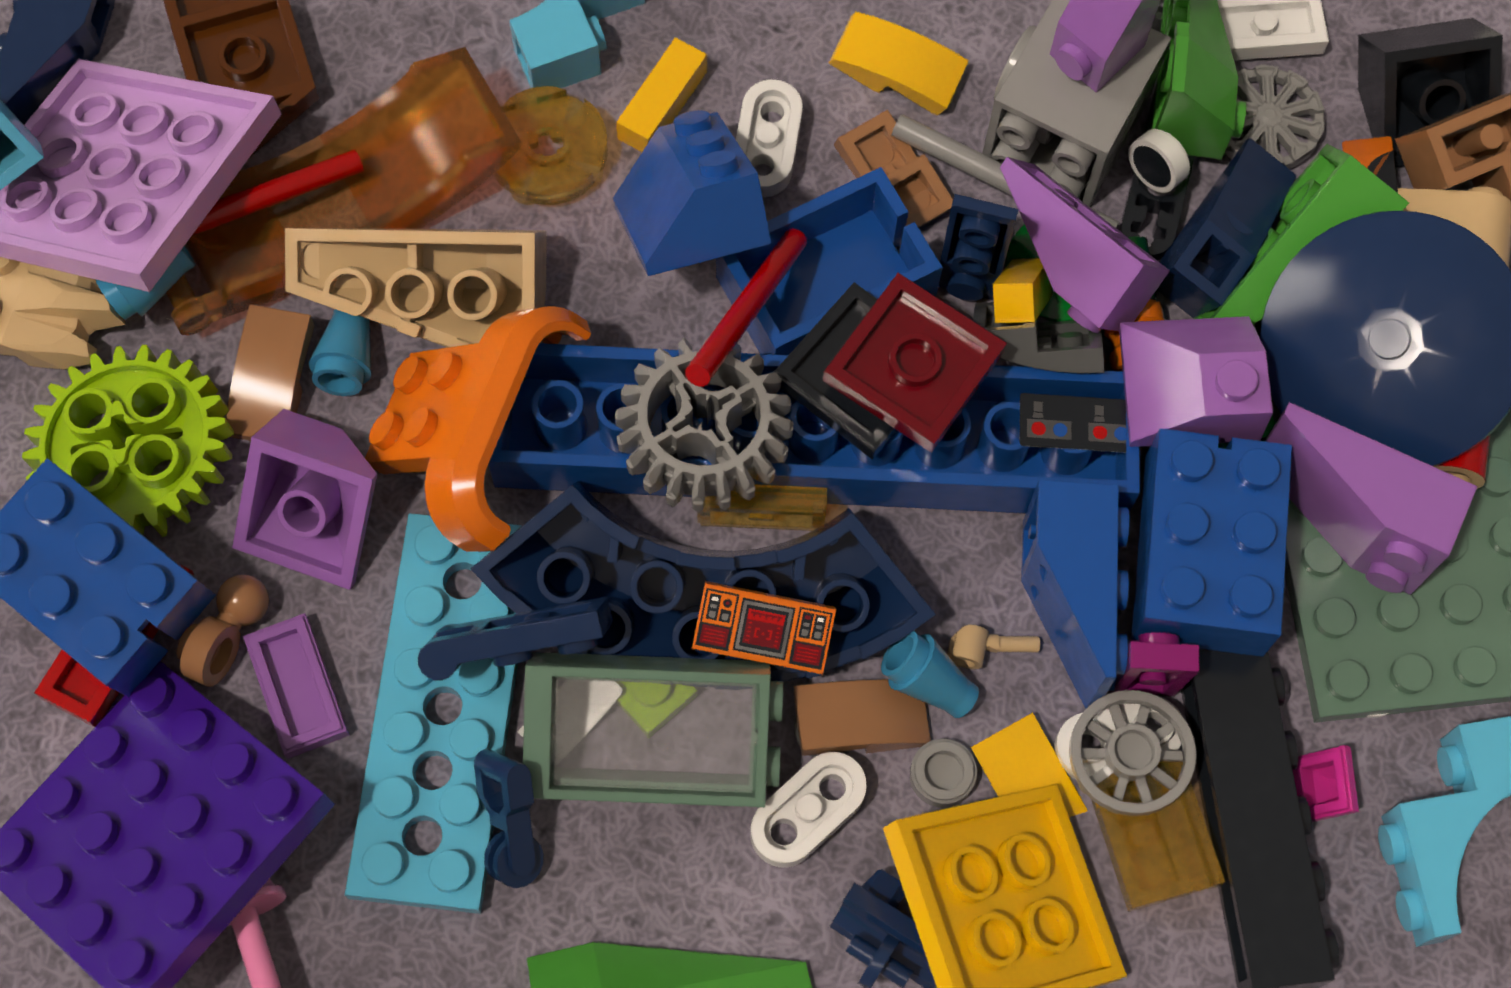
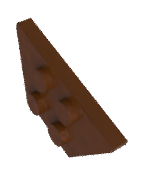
[163,0,320,157]

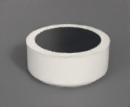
[1128,129,1190,193]

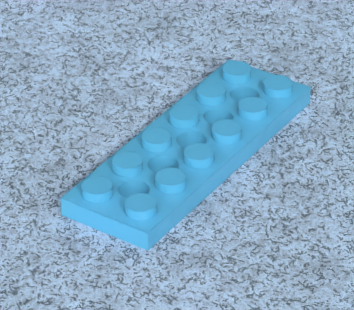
[345,513,523,914]

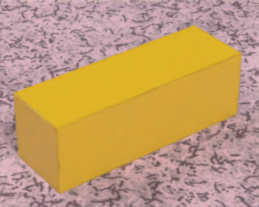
[616,37,707,152]
[993,258,1052,323]

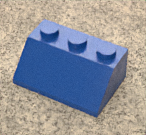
[613,110,772,276]

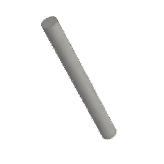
[891,114,1119,228]

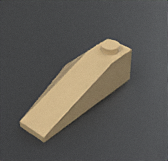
[285,228,546,347]

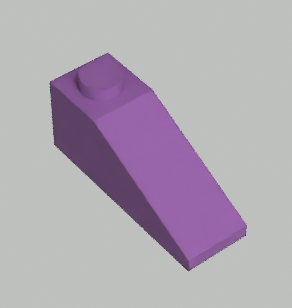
[1050,0,1160,93]
[1000,157,1170,333]

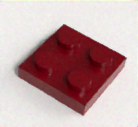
[823,273,1007,453]

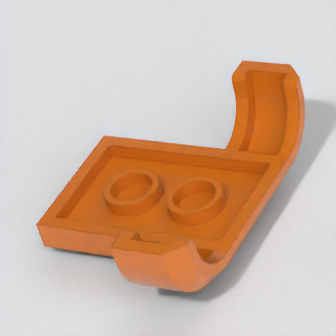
[365,306,591,552]

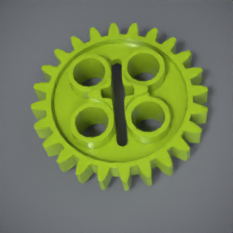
[22,345,234,537]

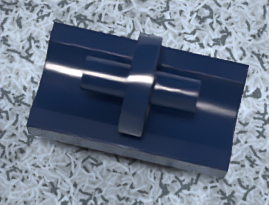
[830,870,937,988]

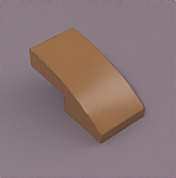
[834,109,953,228]
[226,304,315,441]
[793,679,931,756]

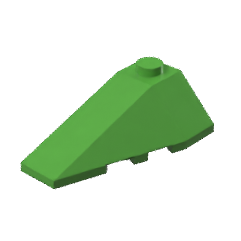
[1151,0,1246,159]
[1193,144,1409,324]
[527,942,812,988]

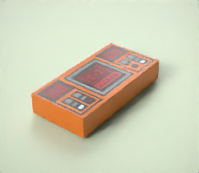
[692,581,836,675]

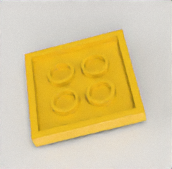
[883,784,1127,988]

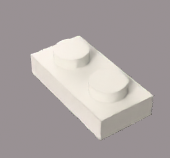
[1217,0,1329,60]

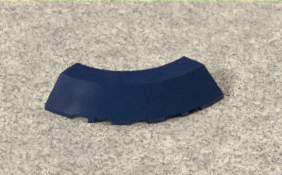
[470,481,936,689]

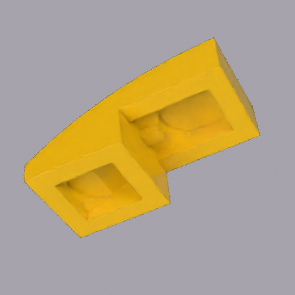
[829,11,969,115]

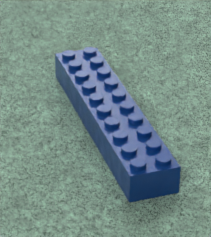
[488,343,1140,513]

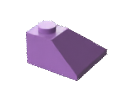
[1119,316,1273,447]
[232,409,377,590]

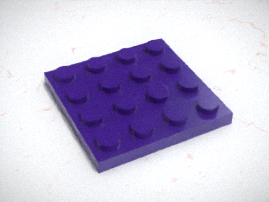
[0,661,335,988]

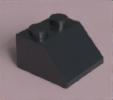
[1358,18,1503,168]

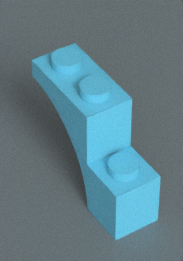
[509,0,645,98]
[1378,716,1511,947]

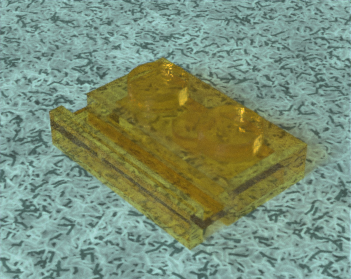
[1091,761,1225,912]

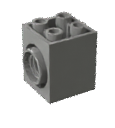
[982,0,1171,207]

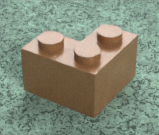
[1395,92,1511,200]

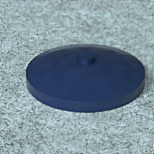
[1260,211,1511,467]

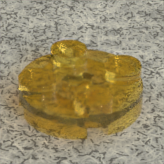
[486,86,608,205]

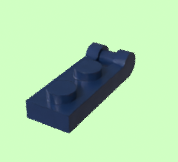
[418,596,613,681]

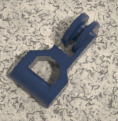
[474,749,544,888]

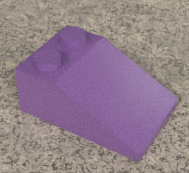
[1265,402,1478,595]

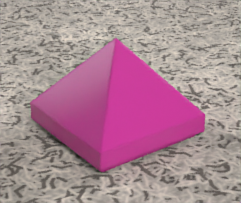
[1292,745,1359,822]

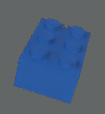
[716,167,943,355]
[1131,428,1292,657]
[0,458,216,697]

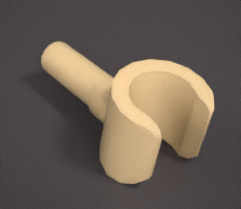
[947,625,1040,669]

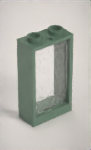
[523,652,783,807]

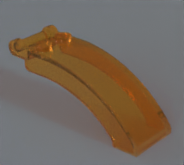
[166,47,522,335]

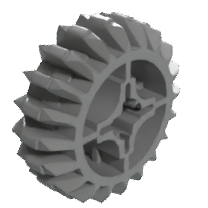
[615,337,793,513]

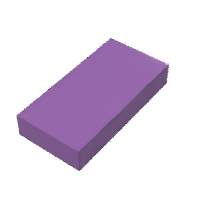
[243,613,350,759]

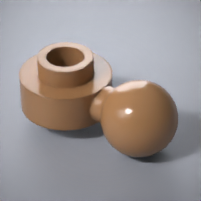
[177,575,269,687]

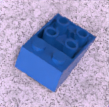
[1021,479,1129,709]

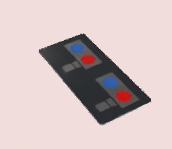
[1020,393,1140,453]

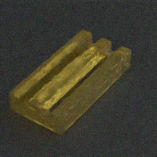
[697,484,827,531]

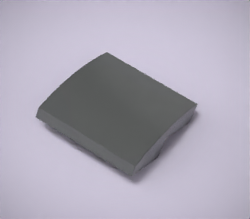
[973,302,1104,373]

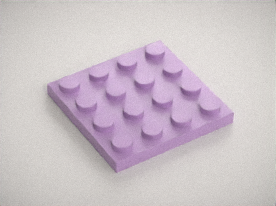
[0,59,281,292]

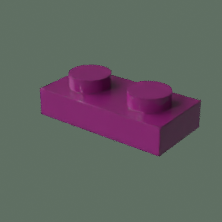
[1109,633,1199,697]

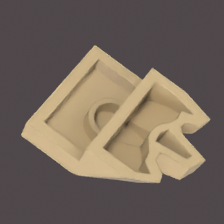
[0,257,125,369]

